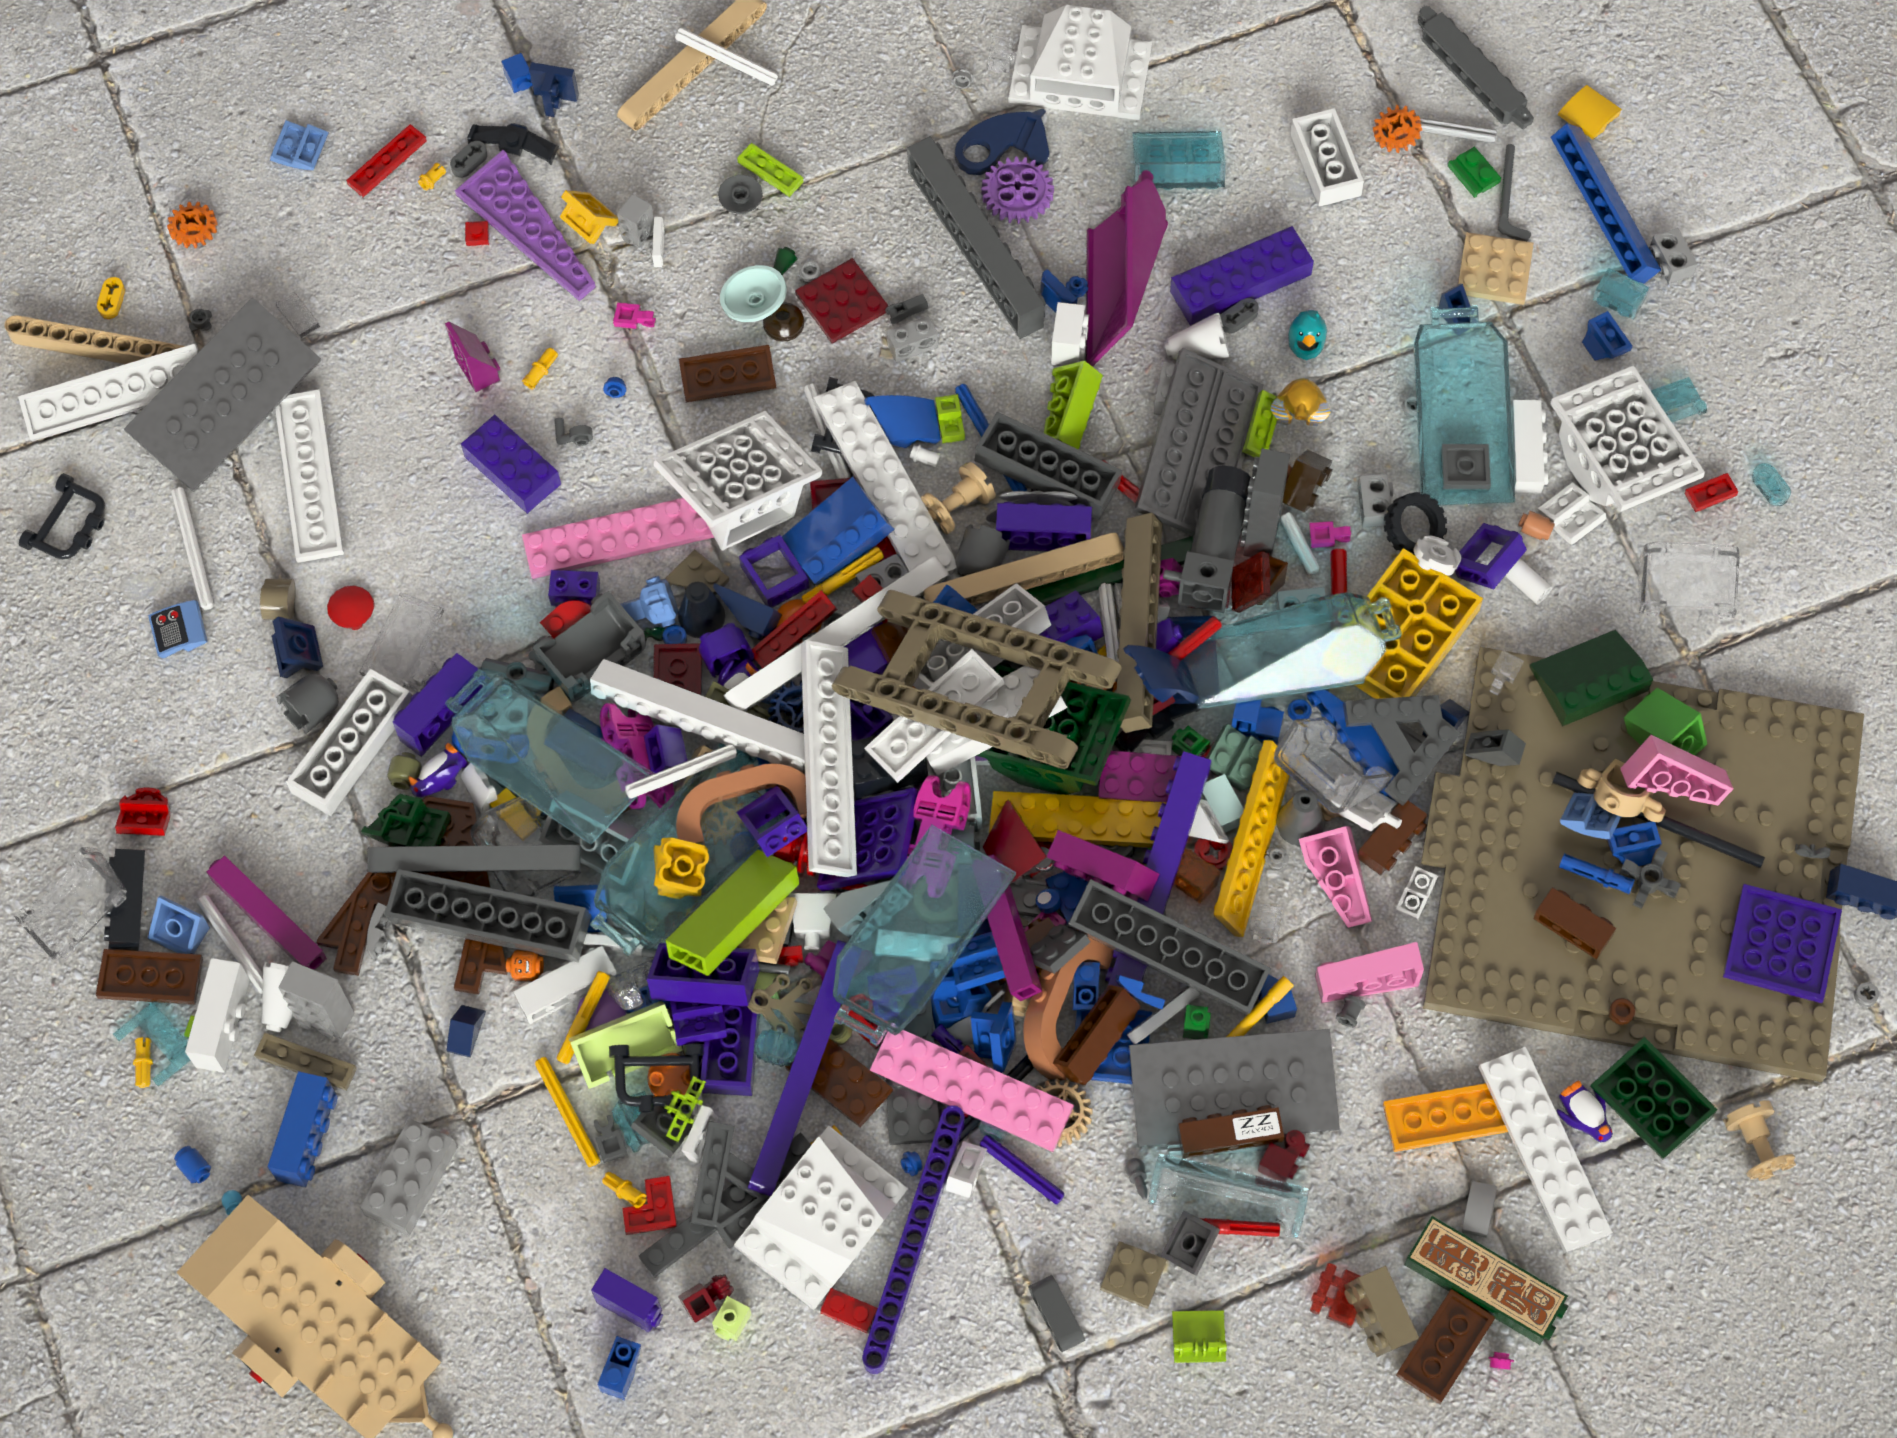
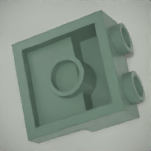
[1206,724,1263,791]

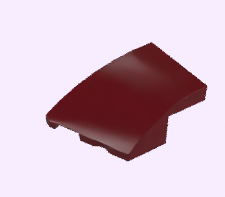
[983,799,1047,885]

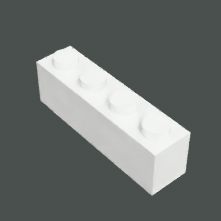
[1510,400,1548,493]
[513,946,618,1024]

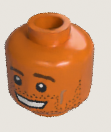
[506,949,544,982]

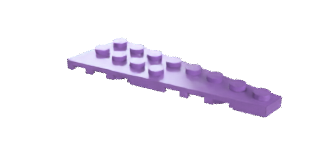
[455,150,596,301]

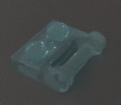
[1651,377,1707,422]

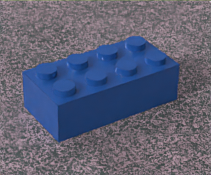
[267,1071,337,1188]

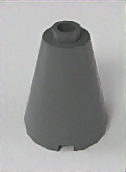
[1276,790,1325,846]

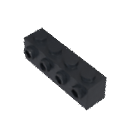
[104,849,145,951]

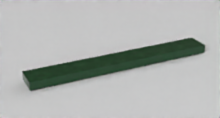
[1026,536,1193,606]

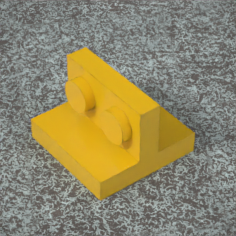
[560,190,618,244]

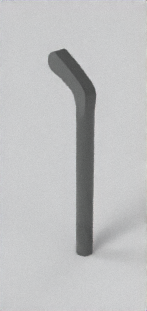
[1498,144,1531,242]

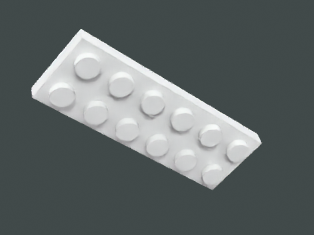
[864,649,1005,783]

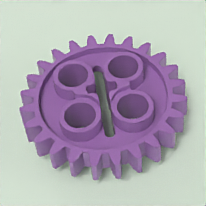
[981,156,1054,224]

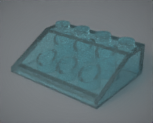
[1132,131,1226,190]

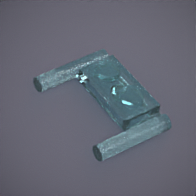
[113,1002,191,1087]

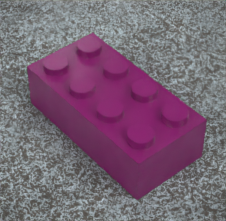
[1098,751,1181,802]
[1046,830,1159,902]

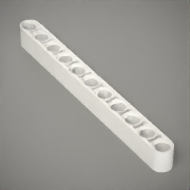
[724,555,949,712]

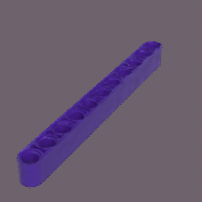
[748,940,861,1197]
[862,1105,965,1374]

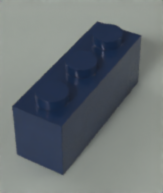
[1826,864,1897,920]

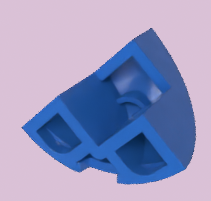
[929,962,992,1029]

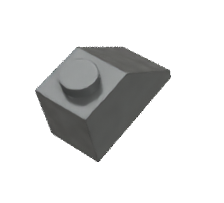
[1465,729,1526,766]

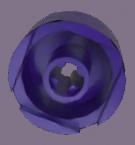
[699,623,754,678]

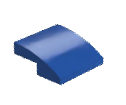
[948,932,1006,992]
[1115,975,1165,1009]

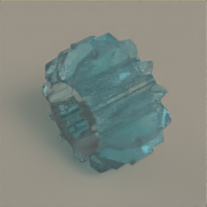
[754,1029,798,1067]

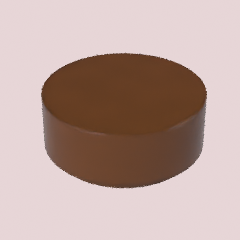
[1609,998,1635,1025]

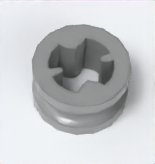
[1854,982,1879,1007]

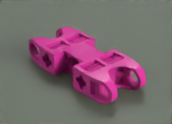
[600,703,674,809]
[897,775,971,899]

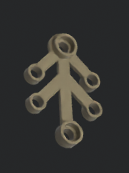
[747,974,840,1042]

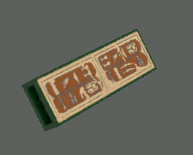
[1404,1216,1568,1345]

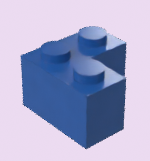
[1232,692,1284,745]

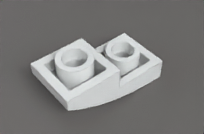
[1396,866,1438,920]

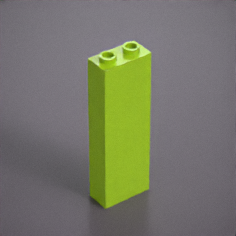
[665,849,799,976]

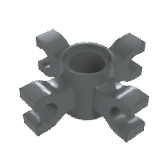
[1619,849,1681,909]

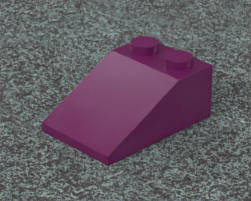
[445,322,500,393]

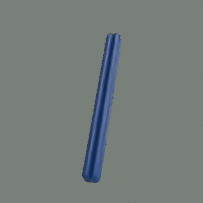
[955,384,1027,492]

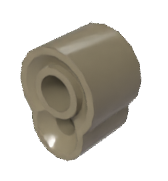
[260,579,296,620]

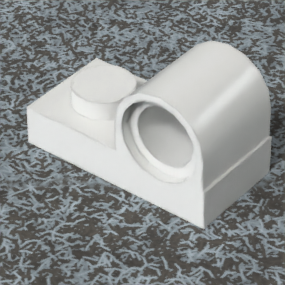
[946,1141,987,1199]

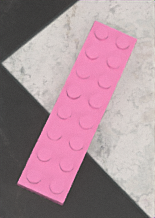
[522,498,714,579]
[870,1025,1074,1152]

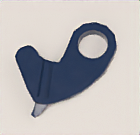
[955,108,1049,175]

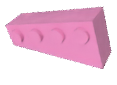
[1620,735,1734,806]
[1315,942,1424,1003]

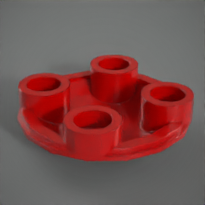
[327,585,375,630]

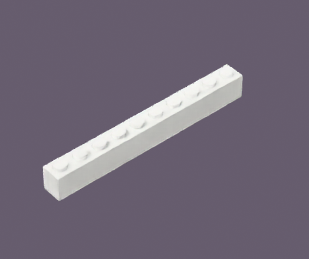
[590,659,805,775]

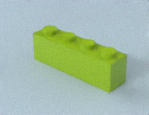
[1044,361,1103,449]

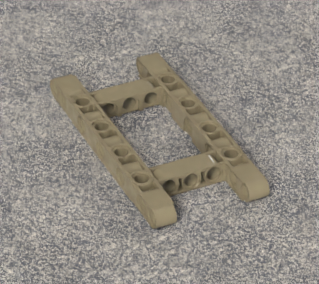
[831,590,1122,769]

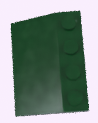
[1529,629,1653,727]
[1590,1037,1718,1160]

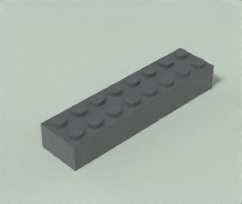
[384,869,591,962]
[1067,879,1271,1015]

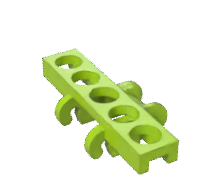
[664,1076,706,1142]

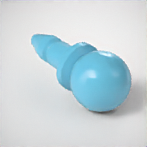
[221,1190,242,1215]

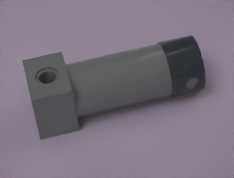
[1163,465,1251,613]

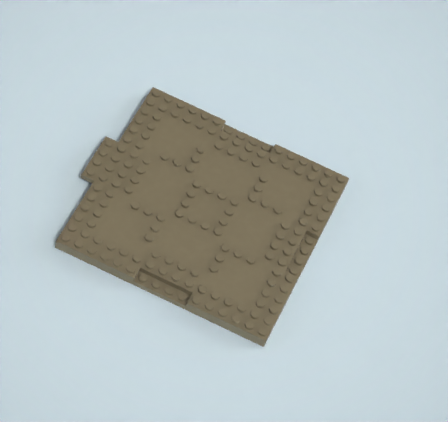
[1421,647,1864,1082]

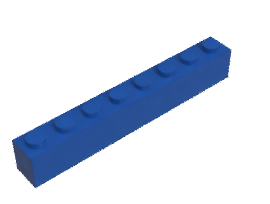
[1550,123,1661,284]

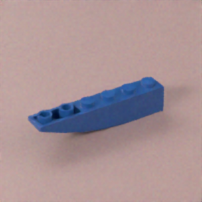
[1307,682,1399,802]

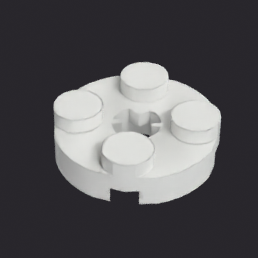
[1414,536,1461,576]

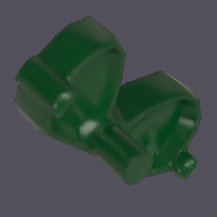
[644,627,665,642]

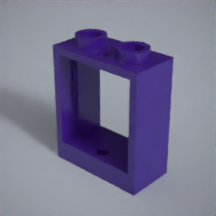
[1455,523,1527,590]
[739,535,809,608]
[736,786,807,857]

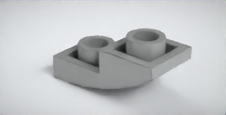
[367,903,390,961]
[1462,1181,1497,1238]

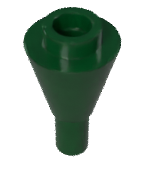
[773,247,798,276]

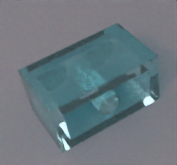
[1593,268,1650,320]

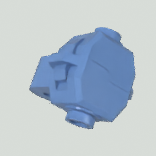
[620,576,678,627]

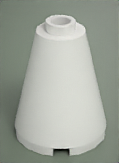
[1165,313,1230,360]
[262,962,293,1033]

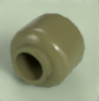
[387,752,422,790]

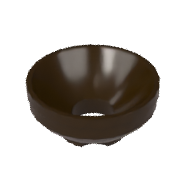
[763,302,805,342]

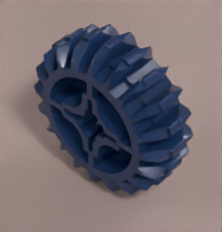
[768,680,804,734]

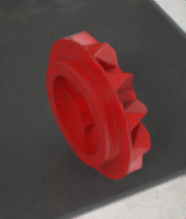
[1194,838,1233,871]

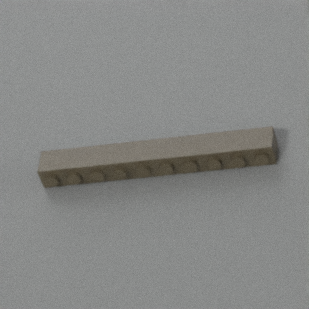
[1115,513,1162,733]

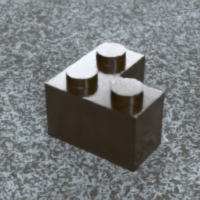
[1283,449,1333,513]

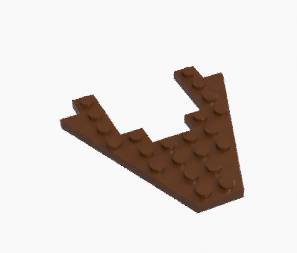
[317,796,508,995]

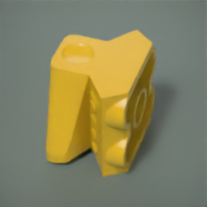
[653,837,709,899]

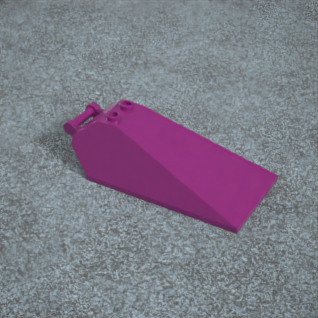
[1086,170,1168,367]

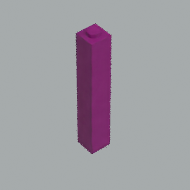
[206,855,327,970]
[972,855,1042,1001]

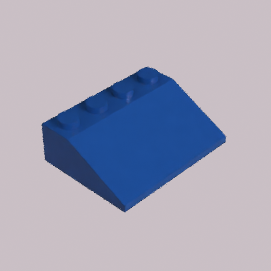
[782,477,895,585]

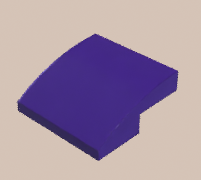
[670,1001,727,1046]

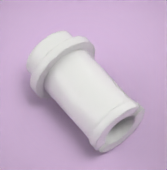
[910,444,941,468]

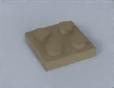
[1100,1241,1167,1309]

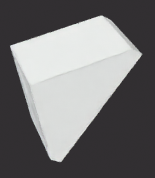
[1189,799,1229,844]

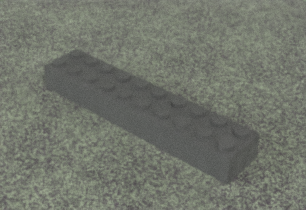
[907,136,1046,339]

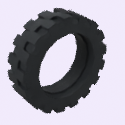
[1384,492,1447,555]

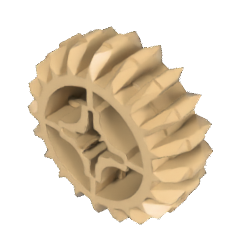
[1036,1078,1093,1147]

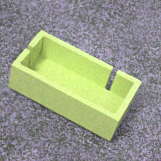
[568,1001,683,1089]

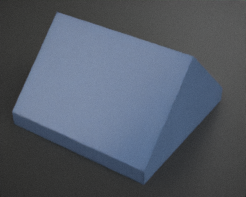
[148,895,210,954]

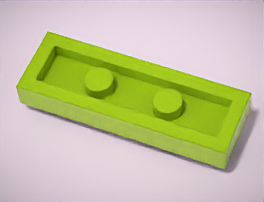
[737,143,804,197]
[1242,390,1277,458]

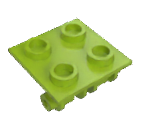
[1172,1310,1227,1363]

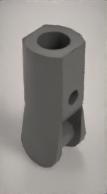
[885,294,928,324]

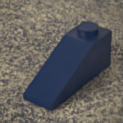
[713,583,782,640]

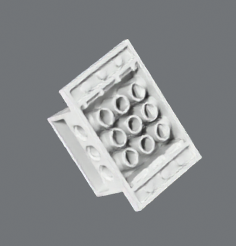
[1008,5,1152,120]
[1551,366,1705,511]
[654,411,822,551]
[733,1125,908,1310]

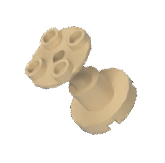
[921,462,996,535]
[1723,1100,1796,1181]

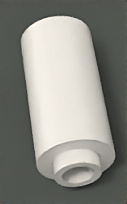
[1505,558,1553,605]

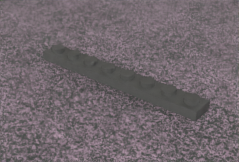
[639,1132,811,1278]

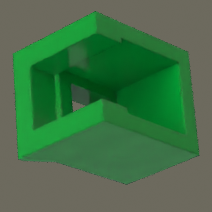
[1172,725,1210,756]
[1183,1005,1211,1040]

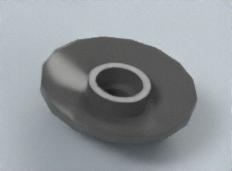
[718,175,763,214]

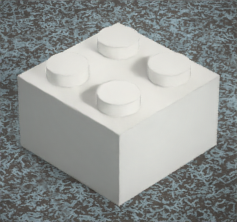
[1051,302,1089,366]

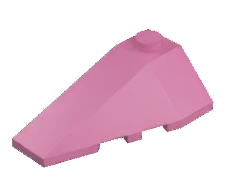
[1299,826,1372,928]

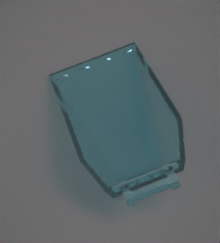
[1414,305,1515,505]
[1182,592,1402,709]
[445,669,655,845]
[590,763,787,956]
[833,824,1016,1046]

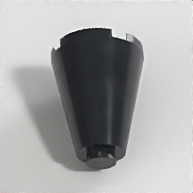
[678,581,725,638]

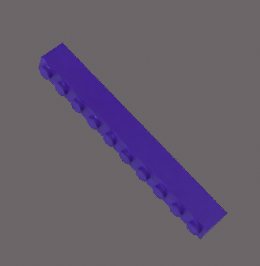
[1105,751,1212,996]

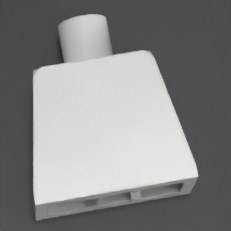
[789,893,837,951]

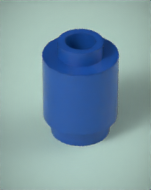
[174,1146,211,1183]

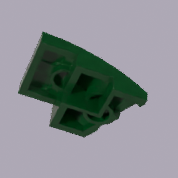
[361,794,452,847]

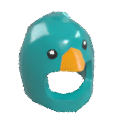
[1288,310,1328,360]

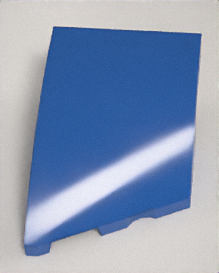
[864,395,941,448]

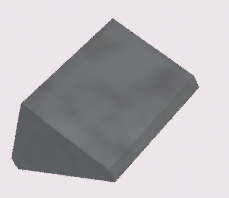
[1161,1210,1220,1276]

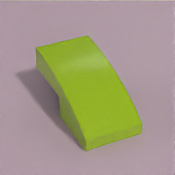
[935,394,965,443]

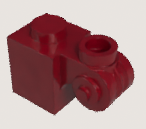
[1258,1130,1310,1185]
[678,1274,734,1323]

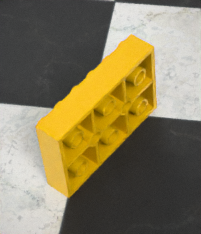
[1321,548,1483,699]

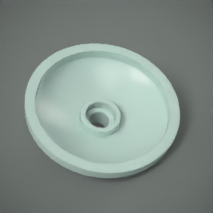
[720,265,787,322]

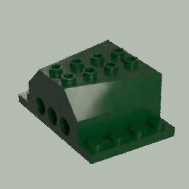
[976,665,1131,795]

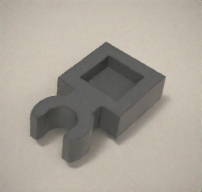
[594,1115,628,1163]

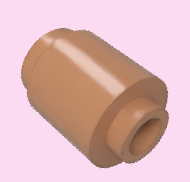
[1518,510,1555,541]

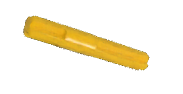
[802,547,884,604]
[557,971,610,1064]

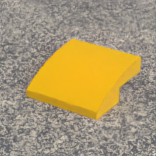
[1558,85,1622,140]

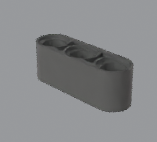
[1028,1275,1085,1352]

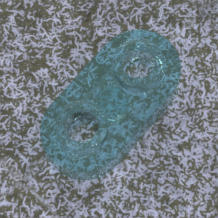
[1752,463,1791,506]

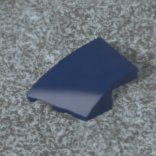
[1123,645,1199,703]

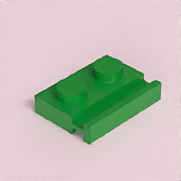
[1448,146,1501,198]

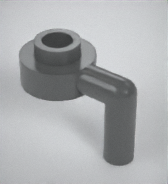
[554,417,593,446]

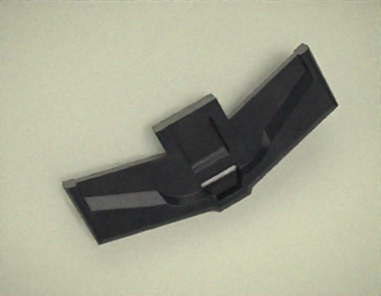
[467,123,559,165]
[1114,703,1201,752]

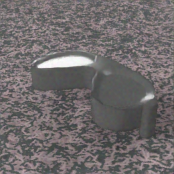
[1795,844,1831,859]

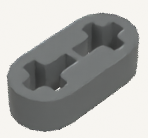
[450,141,487,178]
[1221,298,1259,334]

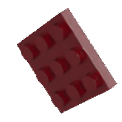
[795,258,888,344]

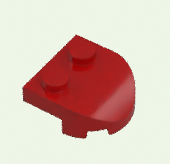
[539,600,591,639]
[115,787,170,836]

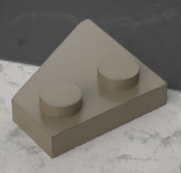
[665,549,729,595]

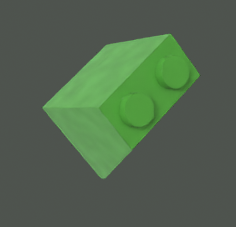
[1624,688,1707,756]

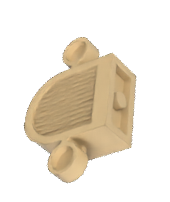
[1578,759,1666,822]

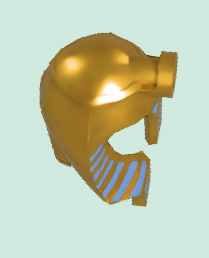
[1271,378,1330,426]

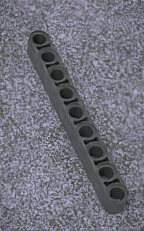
[367,845,581,873]

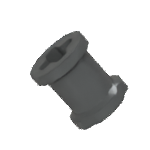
[1336,995,1366,1028]

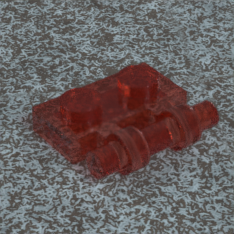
[1310,1263,1360,1328]

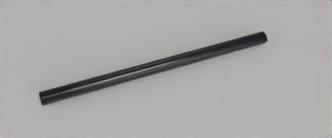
[1552,772,1765,868]

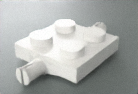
[1326,781,1402,831]

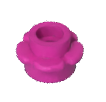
[1488,1352,1514,1370]

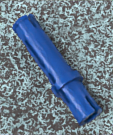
[1559,853,1635,894]

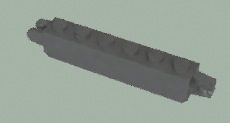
[1418,6,1534,129]

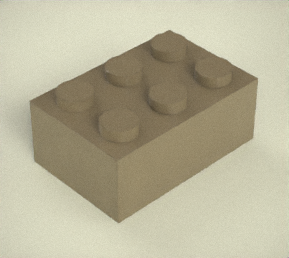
[1344,1265,1419,1357]

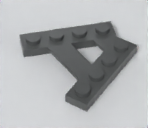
[1343,695,1461,806]
[690,1121,783,1249]

